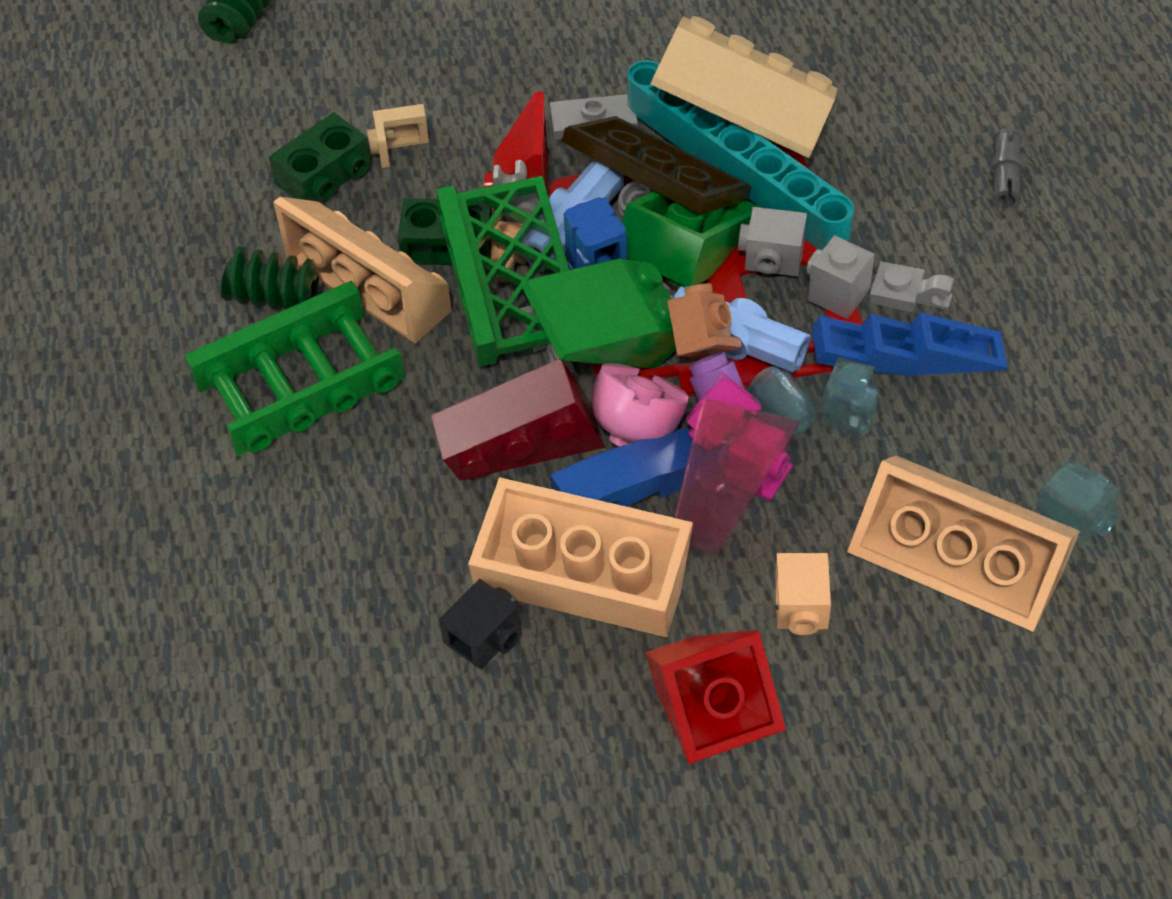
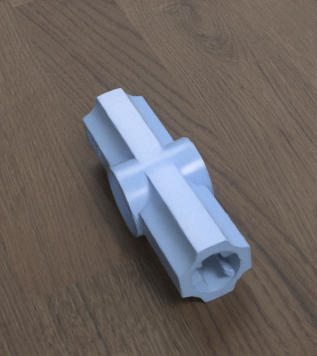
[521,161,624,272]
[673,286,811,373]

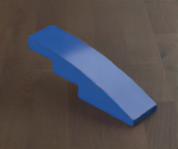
[812,312,1008,375]
[550,428,733,507]

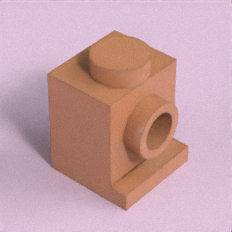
[668,284,742,358]

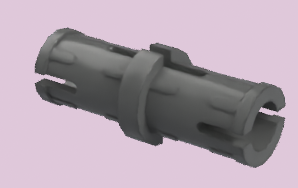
[990,128,1025,207]

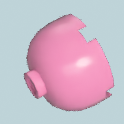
[591,363,689,446]

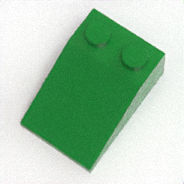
[622,191,762,288]
[521,258,676,368]

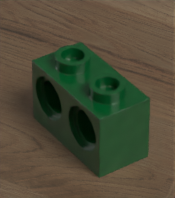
[269,112,372,202]
[398,198,492,265]

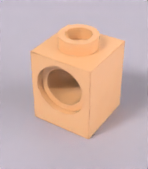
[775,553,831,635]

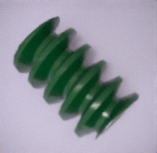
[198,0,271,45]
[221,246,323,310]

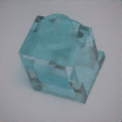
[821,357,880,437]

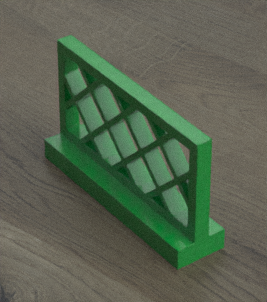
[436,176,569,367]

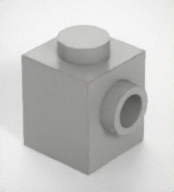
[738,207,807,277]
[806,235,874,319]

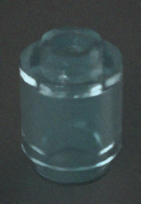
[749,366,817,435]

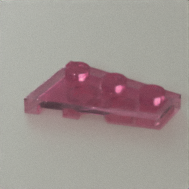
[674,397,801,554]

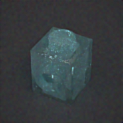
[1035,457,1120,545]

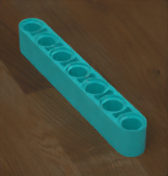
[627,60,854,250]

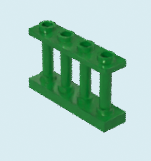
[184,281,405,456]

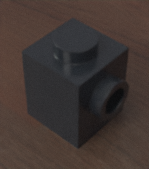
[439,578,521,670]

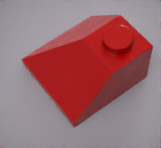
[484,92,548,212]
[645,630,786,764]

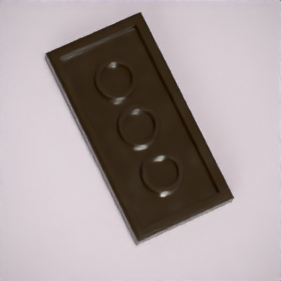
[561,116,752,214]

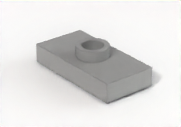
[550,94,638,139]

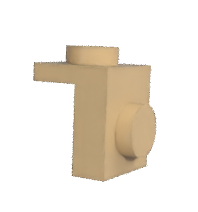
[367,104,429,168]

